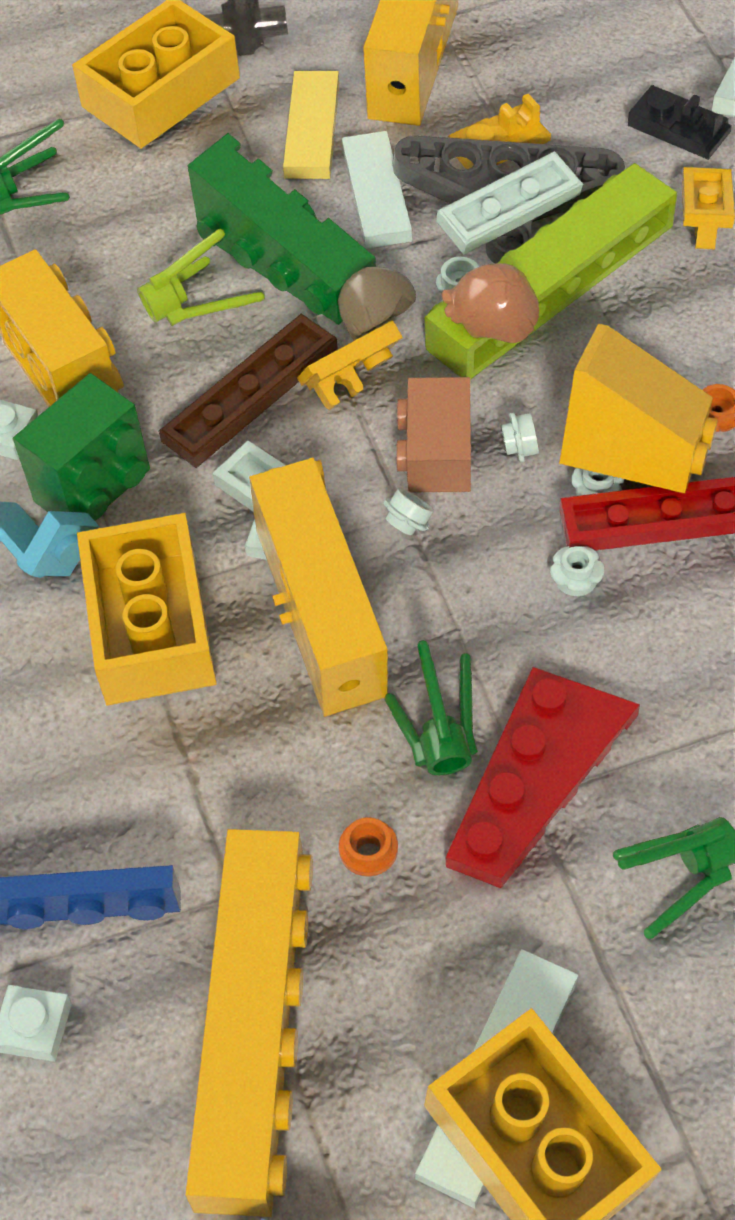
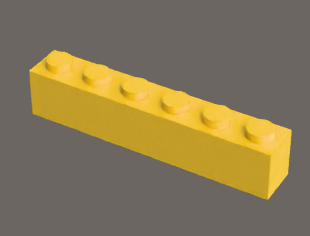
[185,829,313,1217]

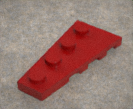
[446,667,640,888]

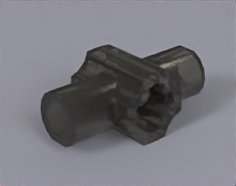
[204,0,288,56]

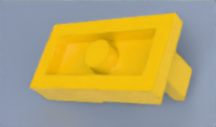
[448,94,551,169]
[682,167,735,250]
[297,320,403,410]

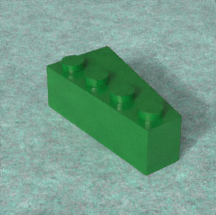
[187,133,376,325]

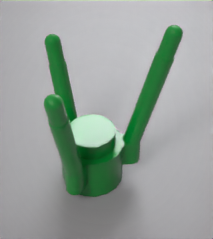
[0,119,70,215]
[384,640,478,776]
[613,817,735,939]

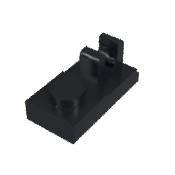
[628,85,732,160]

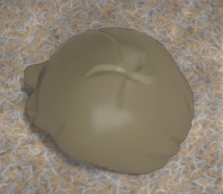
[338,267,416,341]

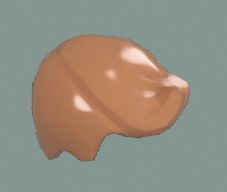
[441,263,539,343]

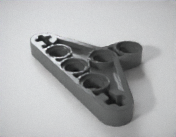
[392,136,625,264]

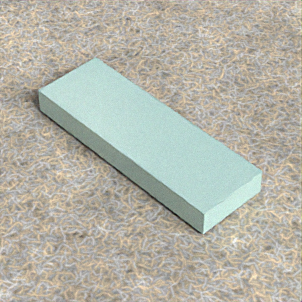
[341,131,412,249]
[436,151,583,255]

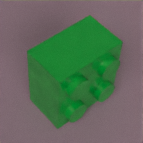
[12,373,150,521]

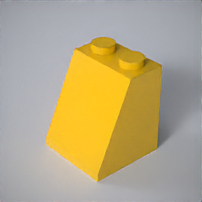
[559,324,718,493]

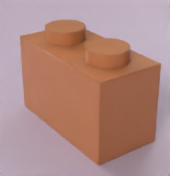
[397,377,471,492]

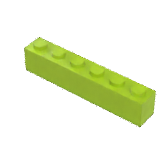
[425,163,677,380]

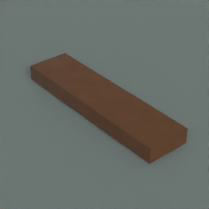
[159,313,338,468]

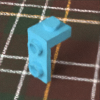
[0,501,99,578]

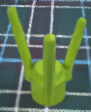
[137,229,265,326]

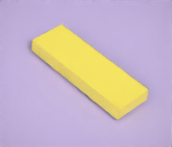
[283,71,340,179]

